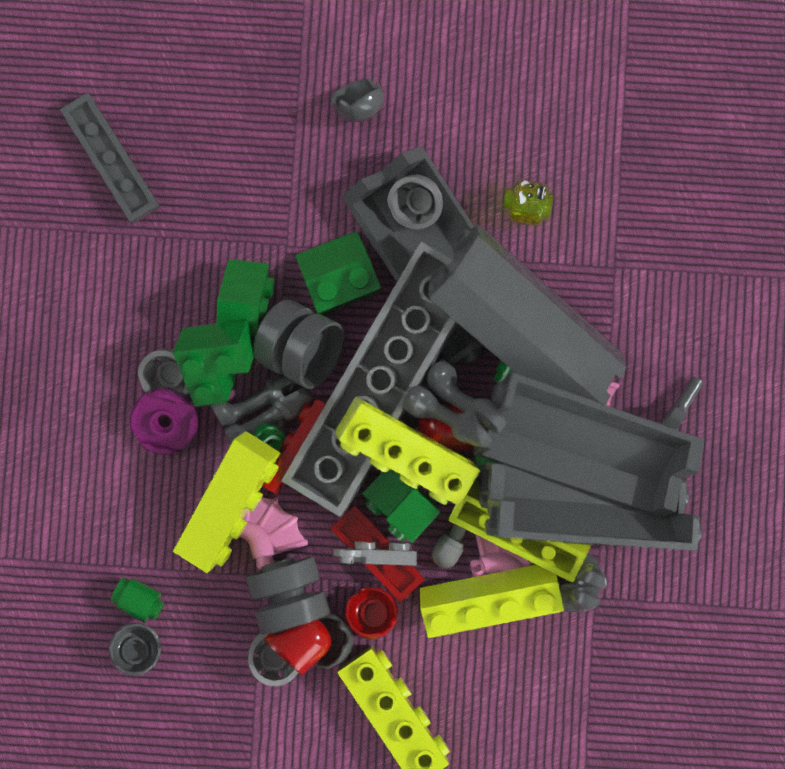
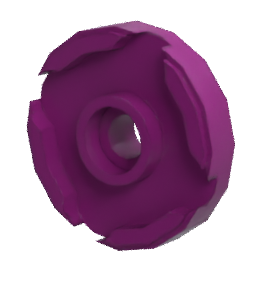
[130,388,198,455]

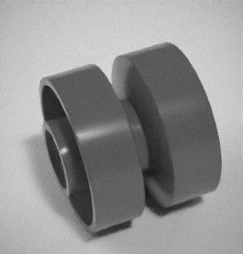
[254,300,345,389]
[244,556,330,635]

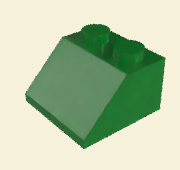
[295,231,382,316]

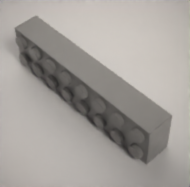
[281,242,458,517]

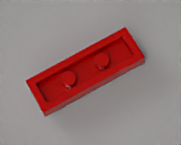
[263,399,326,496]
[330,505,425,603]

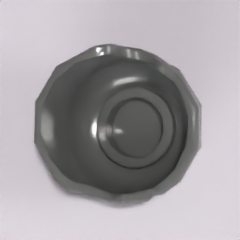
[330,78,384,122]
[314,613,353,669]
[109,623,161,676]

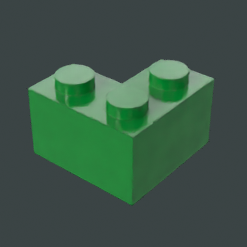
[217,259,274,358]
[173,319,255,407]
[362,469,441,543]

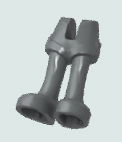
[403,361,506,448]
[211,375,314,444]
[558,553,607,612]

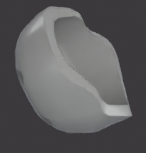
[387,174,443,230]
[138,348,189,395]
[248,631,298,686]

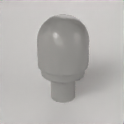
[432,524,466,568]

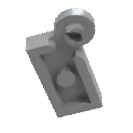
[333,541,417,565]

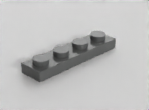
[60,92,160,224]

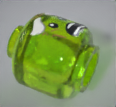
[503,180,554,226]

